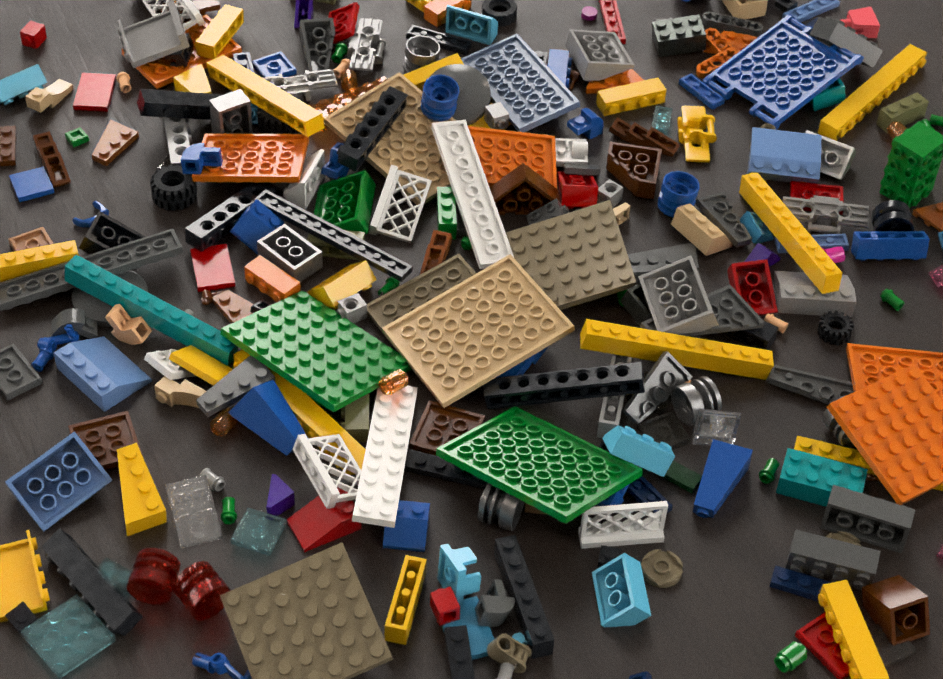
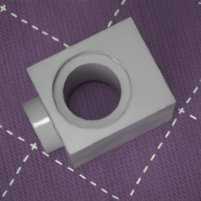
[484,102,509,130]
[597,179,624,208]
[337,293,367,323]

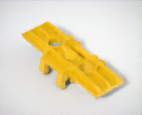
[677,106,717,163]

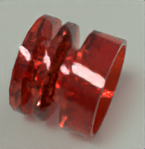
[126,548,181,605]
[173,561,231,621]

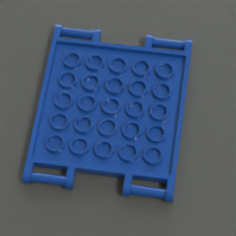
[703,15,864,129]

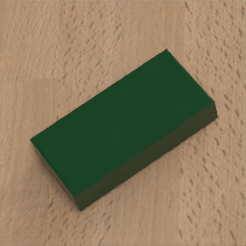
[657,461,702,493]

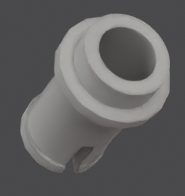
[200,468,225,492]
[496,662,515,679]

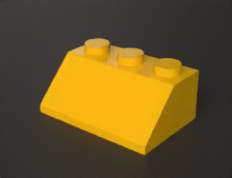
[307,260,377,310]

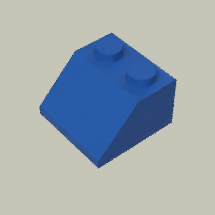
[230,199,285,255]
[383,500,430,552]

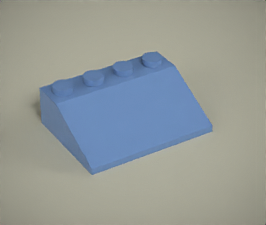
[747,127,822,184]
[54,336,152,412]
[5,431,113,532]

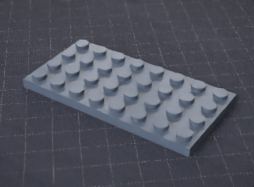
[461,34,580,132]

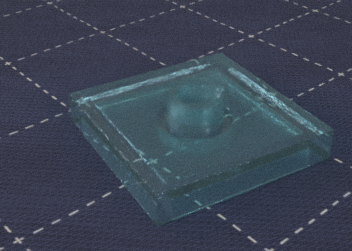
[231,507,287,556]

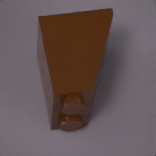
[862,575,930,647]

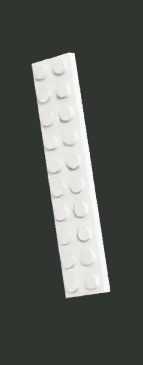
[431,120,514,269]
[352,382,418,528]

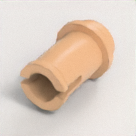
[333,59,351,79]
[116,72,131,93]
[764,313,788,334]

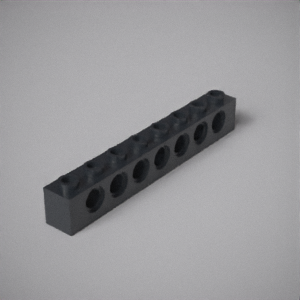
[484,362,645,409]

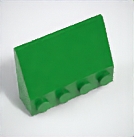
[314,170,376,234]

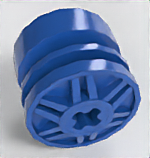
[421,74,459,121]
[657,171,700,217]

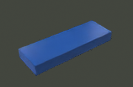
[678,73,725,110]

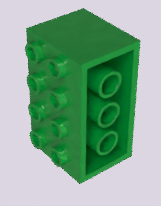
[879,121,943,208]

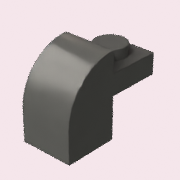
[51,308,98,339]
[475,579,515,627]

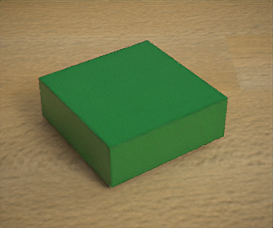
[65,127,89,147]

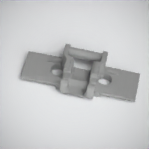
[347,18,387,71]
[263,69,338,102]
[783,195,869,234]

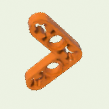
[696,28,738,79]

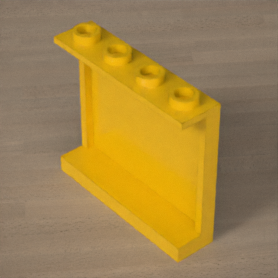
[0,530,50,622]

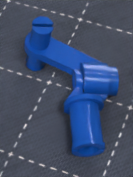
[31,324,80,372]
[192,652,252,679]

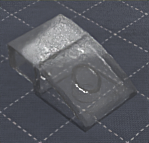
[692,409,741,446]
[165,475,222,548]

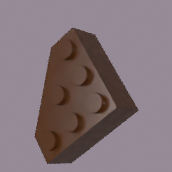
[606,141,662,199]
[490,163,561,215]

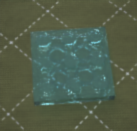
[21,594,116,679]

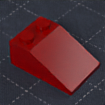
[557,171,598,209]
[727,259,778,315]
[286,487,361,552]

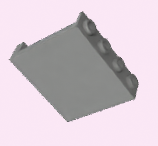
[117,0,190,68]

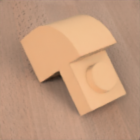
[105,304,152,345]

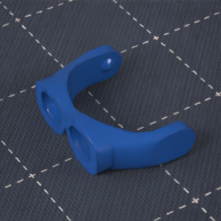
[72,201,109,228]

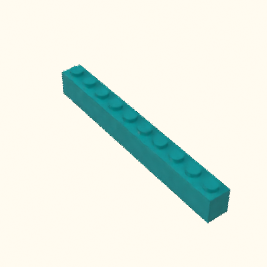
[65,255,239,367]

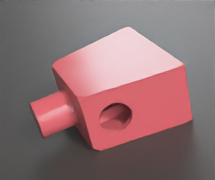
[840,7,880,38]

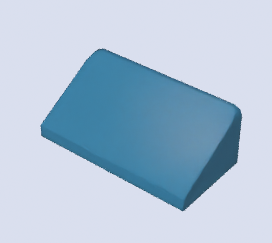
[740,211,774,244]

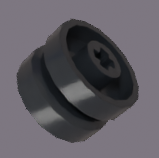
[871,200,915,231]

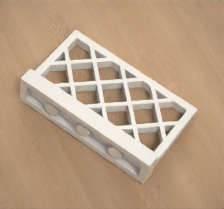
[142,0,205,31]
[369,165,432,243]
[293,434,361,509]
[578,501,668,549]

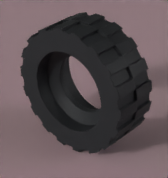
[482,0,517,27]

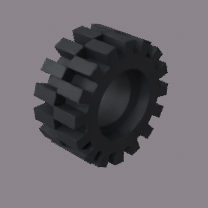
[817,311,854,346]

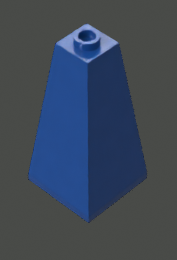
[228,380,308,456]
[693,439,753,518]

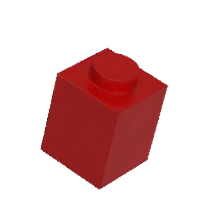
[20,21,47,49]
[430,586,460,626]

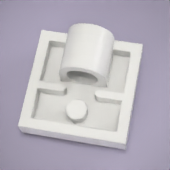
[555,138,588,167]
[144,349,196,380]

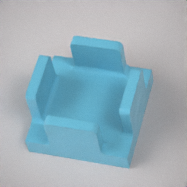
[437,544,481,604]

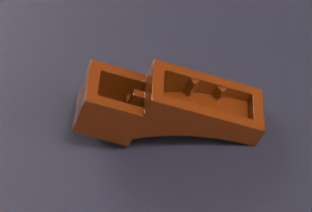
[420,230,452,274]

